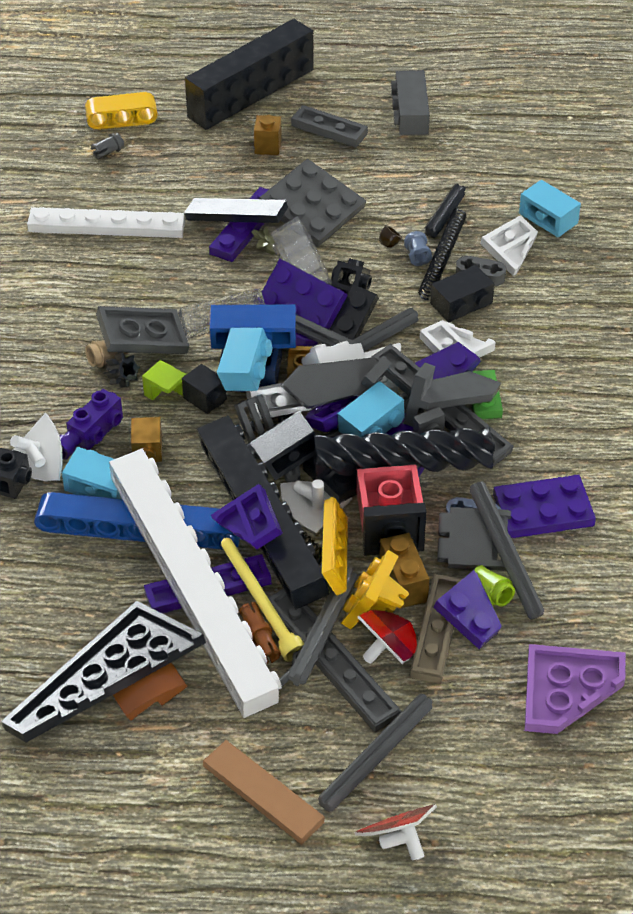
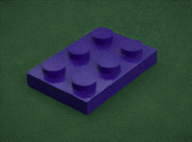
[255,258,348,329]
[493,474,596,538]

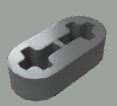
[456,256,506,286]

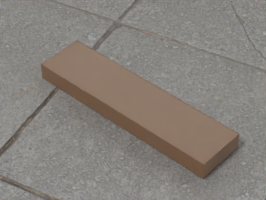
[203,740,325,845]

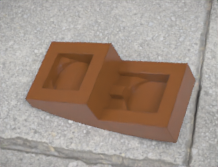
[113,662,188,720]

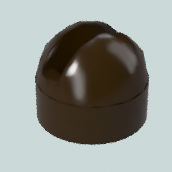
[379,225,402,248]

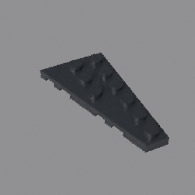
[1,601,206,743]

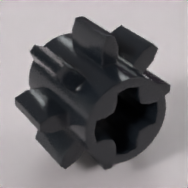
[103,352,140,388]

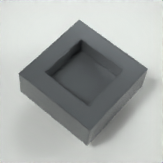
[413,407,445,434]

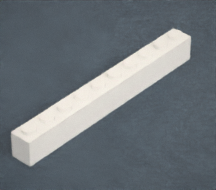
[109,448,282,718]

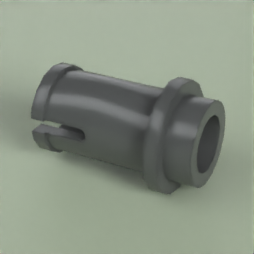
[91,133,124,159]

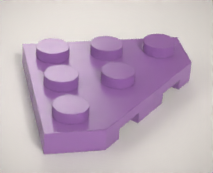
[524,644,626,734]

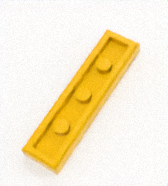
[322,497,348,596]

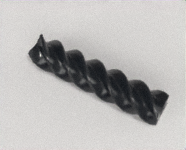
[313,427,495,478]

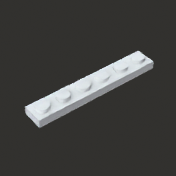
[27,207,185,238]

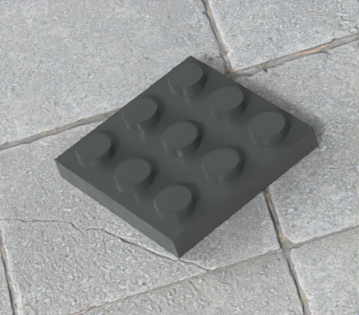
[259,158,367,247]

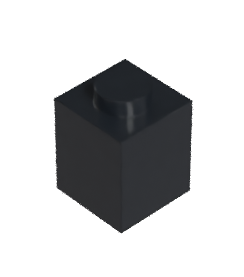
[182,363,227,414]

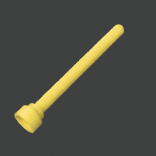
[221,538,304,662]

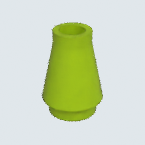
[474,565,515,607]

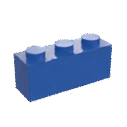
[210,304,296,349]

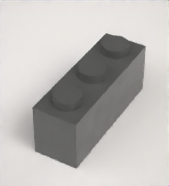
[391,70,430,135]

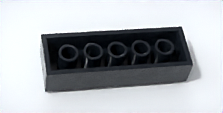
[185,18,314,130]

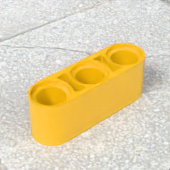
[85,92,158,130]

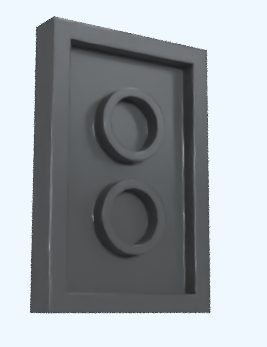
[96,306,190,354]

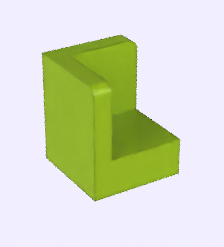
[142,360,186,400]

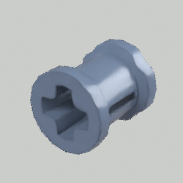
[404,231,432,266]

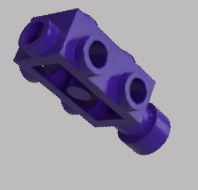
[59,389,123,460]

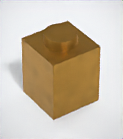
[254,115,282,156]
[131,417,162,462]

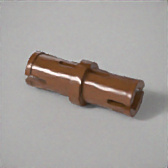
[239,602,281,664]

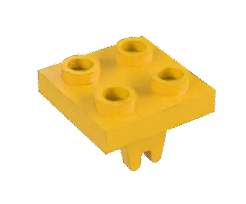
[341,550,409,630]

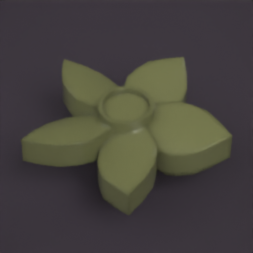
[252,226,279,255]

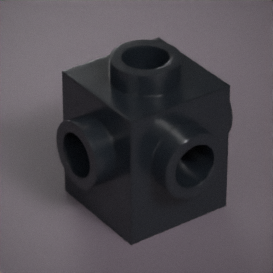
[331,258,372,294]
[0,448,32,499]

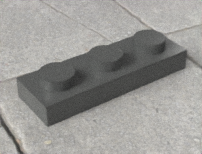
[291,105,368,148]

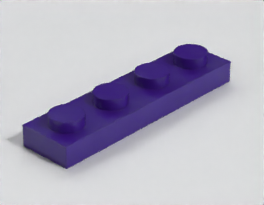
[209,187,269,262]
[144,554,272,614]

